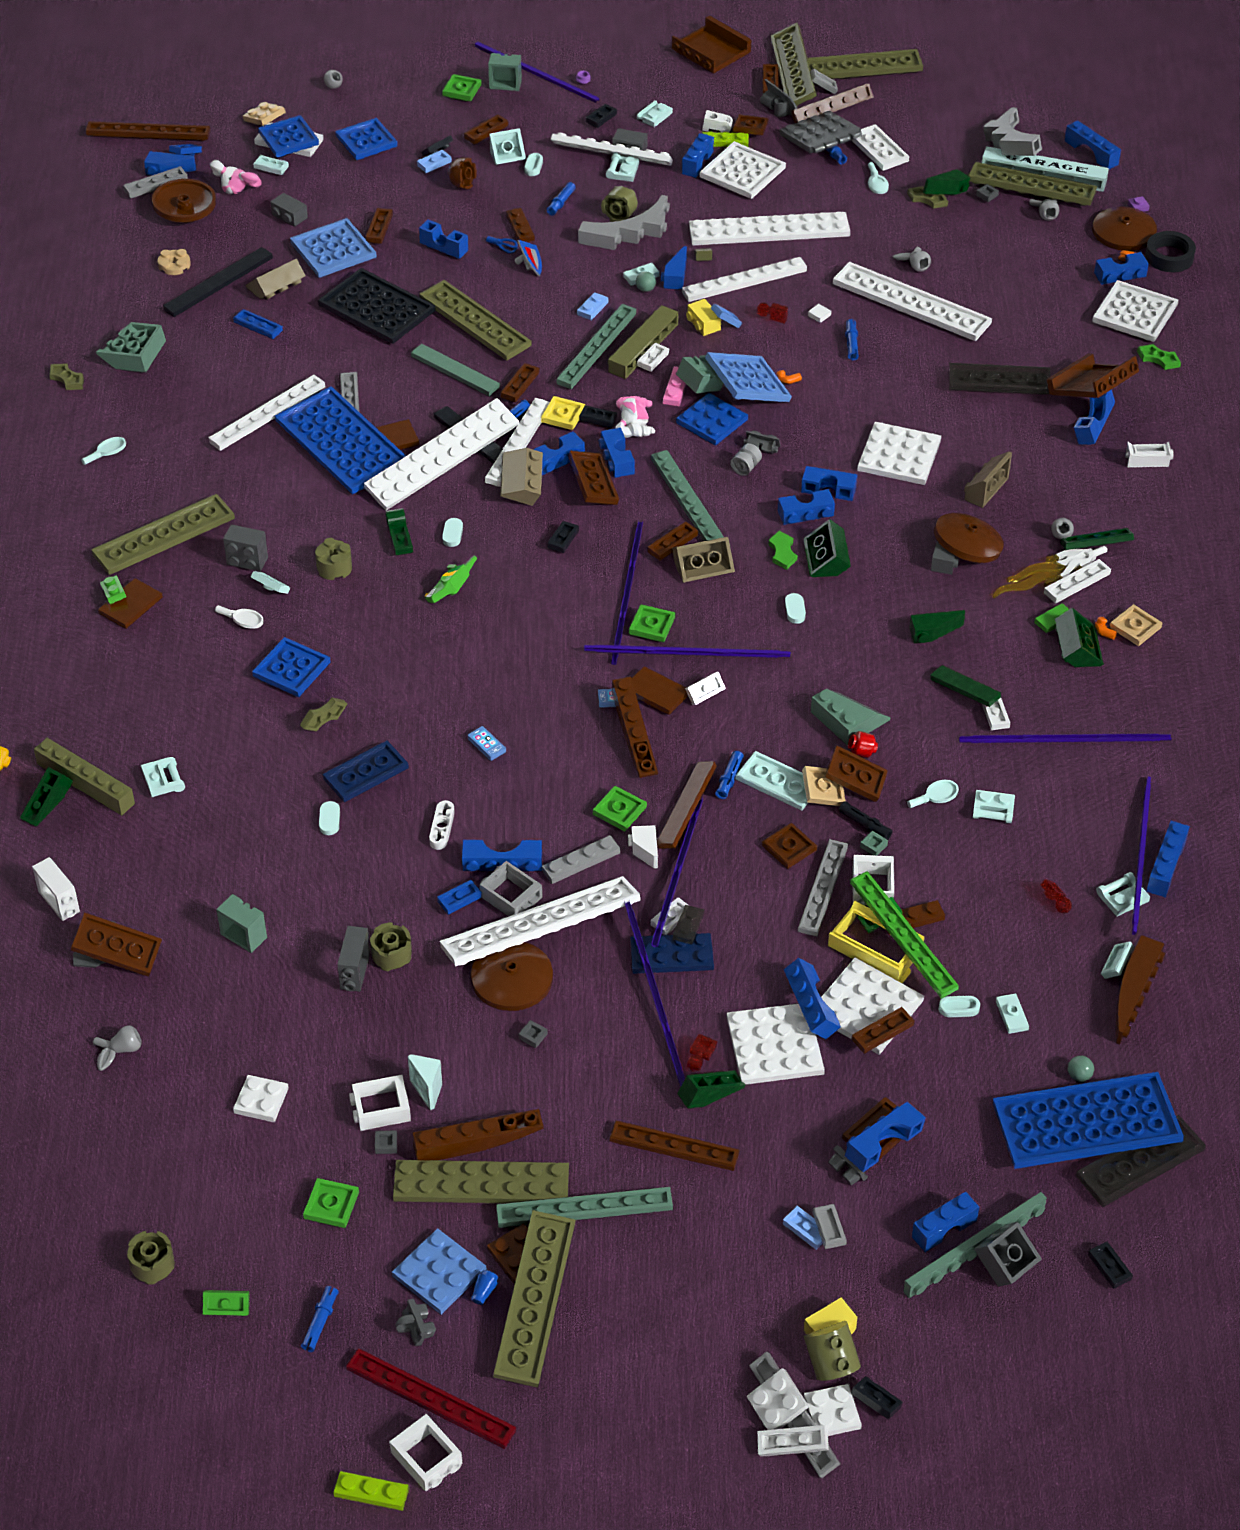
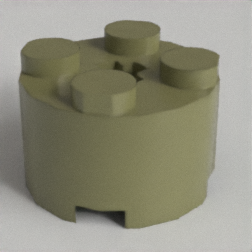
[601,186,638,222]
[315,538,352,580]
[370,922,412,971]
[127,1231,175,1285]

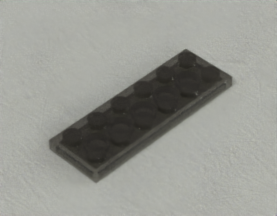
[949,363,1051,394]
[1076,1115,1206,1207]

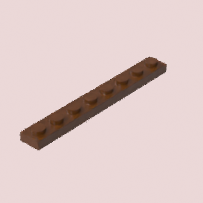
[86,121,210,141]

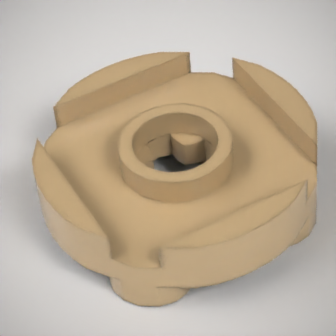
[158,249,191,275]

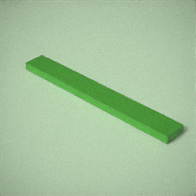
[850,871,959,999]

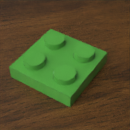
[442,74,481,101]
[629,604,675,642]
[593,786,647,831]
[303,1178,359,1228]

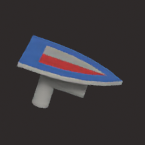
[514,240,542,276]

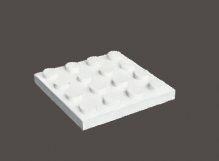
[700,142,786,199]
[1092,280,1178,342]
[857,422,941,485]
[821,957,924,1055]
[726,1004,824,1084]

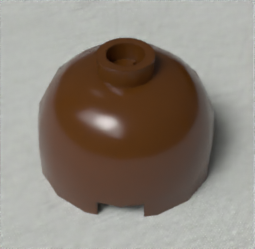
[447,157,477,189]

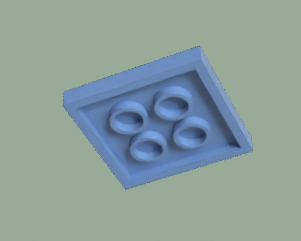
[392,1228,486,1314]

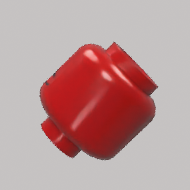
[848,731,878,758]

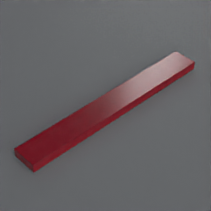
[346,1348,516,1449]

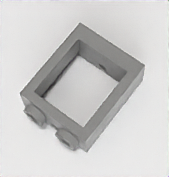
[480,861,542,916]

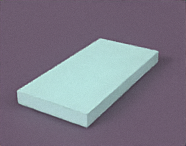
[736,751,808,811]

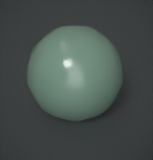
[636,272,656,292]
[1068,1055,1094,1082]

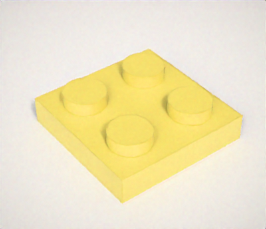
[541,396,585,430]

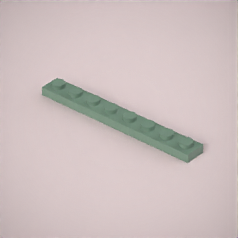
[557,304,636,389]
[651,450,724,541]
[496,1187,673,1228]
[904,1192,1047,1298]

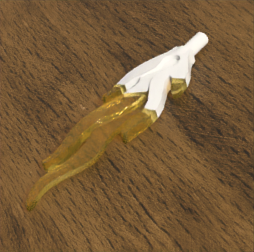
[993,546,1107,598]

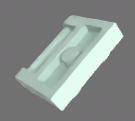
[606,153,639,182]
[141,757,185,797]
[973,790,1015,824]
[1096,872,1150,917]

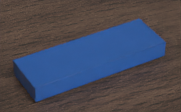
[233,309,283,339]

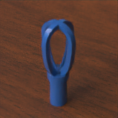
[486,236,518,254]

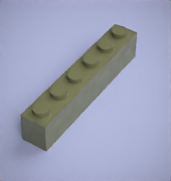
[608,305,678,379]
[34,738,135,816]

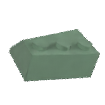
[96,322,166,372]
[811,689,891,746]

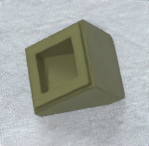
[695,248,712,261]

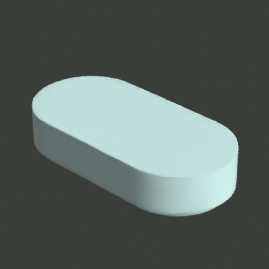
[524,153,543,176]
[442,518,463,547]
[785,593,806,624]
[319,801,340,835]
[938,996,980,1017]

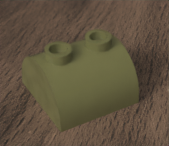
[804,1320,861,1381]

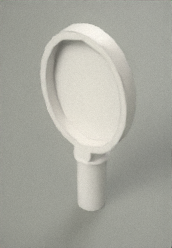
[215,605,263,628]

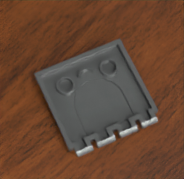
[780,111,862,153]

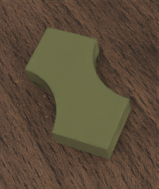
[907,186,948,209]
[49,364,84,390]
[300,697,347,731]

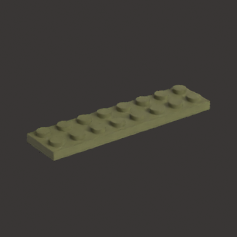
[771,23,817,106]
[807,49,923,79]
[969,162,1097,206]
[419,280,532,360]
[91,494,235,575]
[393,1160,569,1203]
[493,1210,576,1387]

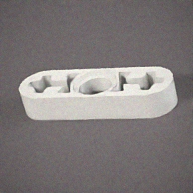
[429,801,454,850]

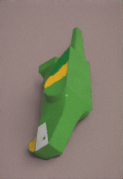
[424,556,477,603]

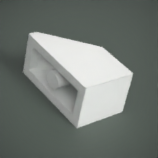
[628,825,658,868]

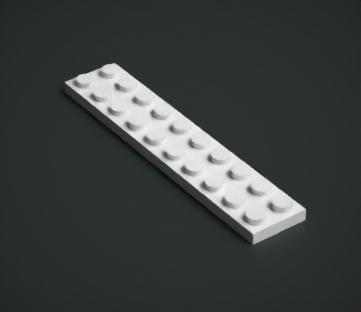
[689,212,850,245]
[833,262,992,341]
[364,398,519,511]
[440,876,640,966]

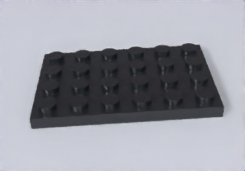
[318,268,436,344]

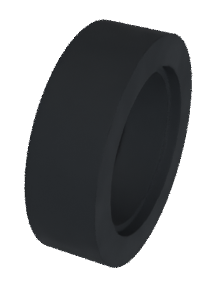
[1145,231,1196,272]

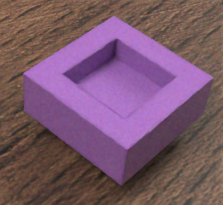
[1128,196,1150,212]

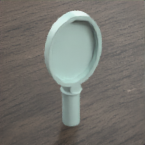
[868,162,889,194]
[81,437,126,465]
[907,780,959,808]

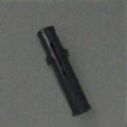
[839,801,893,840]

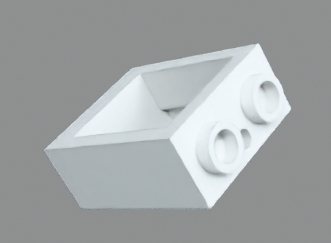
[852,855,894,905]
[32,857,80,921]
[349,1075,411,1131]
[390,1414,462,1492]

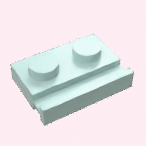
[637,100,673,127]

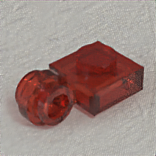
[757,303,788,324]
[1040,879,1072,913]
[687,1034,718,1072]

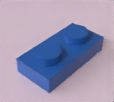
[169,144,202,156]
[437,880,482,915]

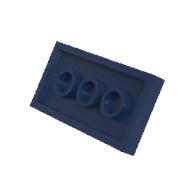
[323,740,409,802]
[630,933,714,974]

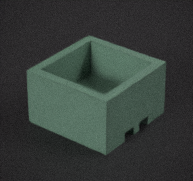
[488,53,522,91]
[676,355,723,393]
[216,894,267,953]

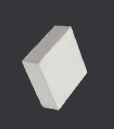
[808,304,831,323]

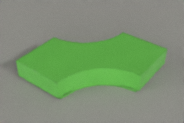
[1137,344,1181,370]
[768,531,798,570]

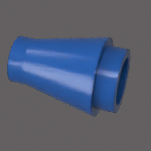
[471,1270,498,1305]

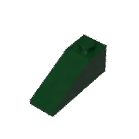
[923,169,971,195]
[909,610,965,643]
[20,767,73,827]
[677,1070,746,1109]

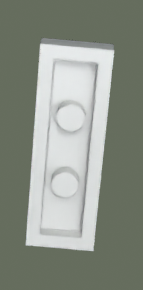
[758,1425,828,1457]

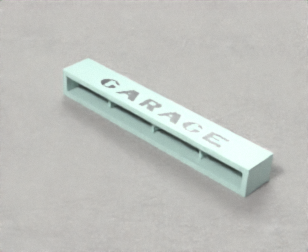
[982,146,1109,192]

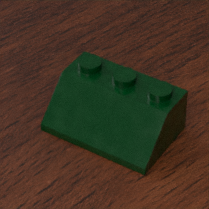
[803,519,851,577]
[1055,608,1104,667]

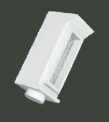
[1125,442,1173,467]

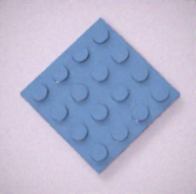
[290,218,377,278]
[705,352,792,402]

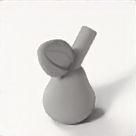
[1029,198,1059,221]
[893,247,931,272]
[93,1026,141,1071]

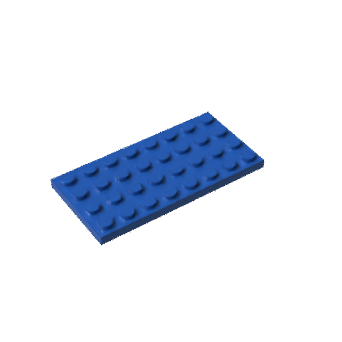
[275,386,406,495]
[993,1072,1184,1169]

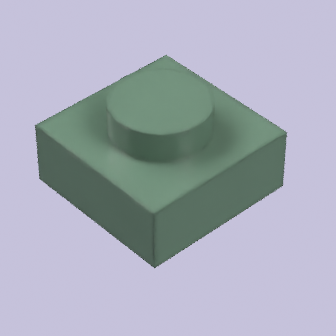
[860,831,888,856]

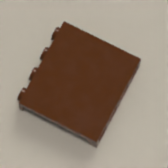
[672,15,751,74]
[1047,353,1139,398]

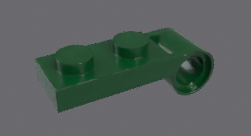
[385,508,413,555]

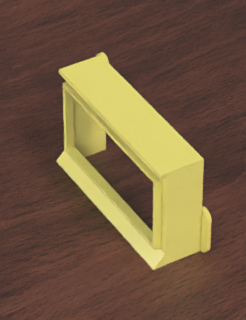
[828,901,924,984]

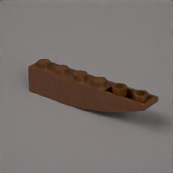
[611,677,658,778]
[1115,935,1166,1045]
[413,1109,544,1161]

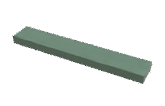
[411,344,500,396]

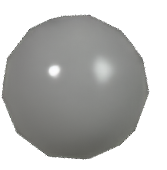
[323,70,343,89]
[1051,518,1074,540]

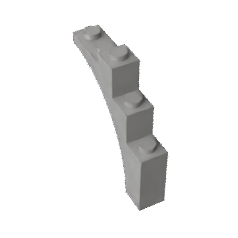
[983,107,1042,156]
[578,195,670,250]

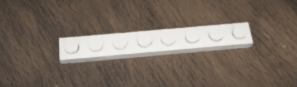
[551,133,673,166]
[682,257,807,302]
[209,375,325,451]
[485,398,550,487]

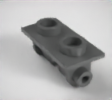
[744,430,780,454]

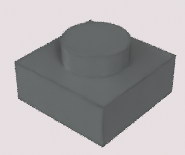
[976,184,999,202]
[519,1020,548,1048]
[375,1130,397,1154]

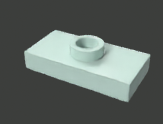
[254,155,289,175]
[623,263,659,286]
[251,571,290,594]
[1101,941,1134,979]
[996,993,1029,1034]

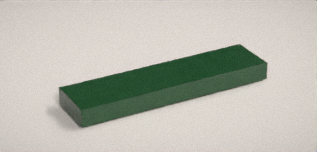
[1060,528,1134,550]
[930,665,1001,707]

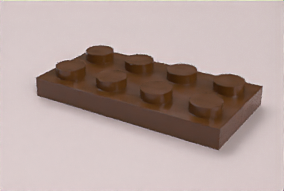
[568,451,619,505]
[71,912,162,977]

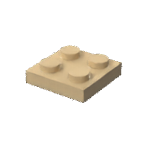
[243,102,286,126]
[1110,604,1162,646]
[802,766,845,806]

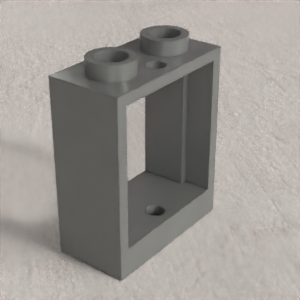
[337,926,370,992]

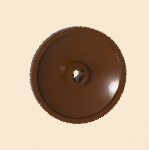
[152,179,216,222]
[1092,207,1157,251]
[934,513,1004,563]
[471,942,553,1011]

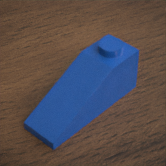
[144,151,196,176]
[661,246,687,289]

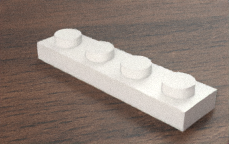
[1044,559,1111,603]

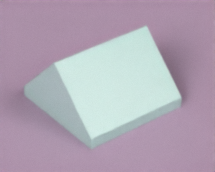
[489,128,526,165]
[408,1054,442,1110]

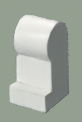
[702,110,733,133]

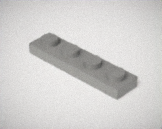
[123,166,188,198]
[542,836,620,884]

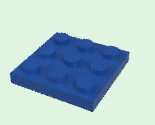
[258,115,319,157]
[335,118,398,160]
[676,393,748,446]
[252,637,331,697]

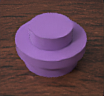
[576,70,591,84]

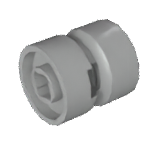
[730,443,762,476]

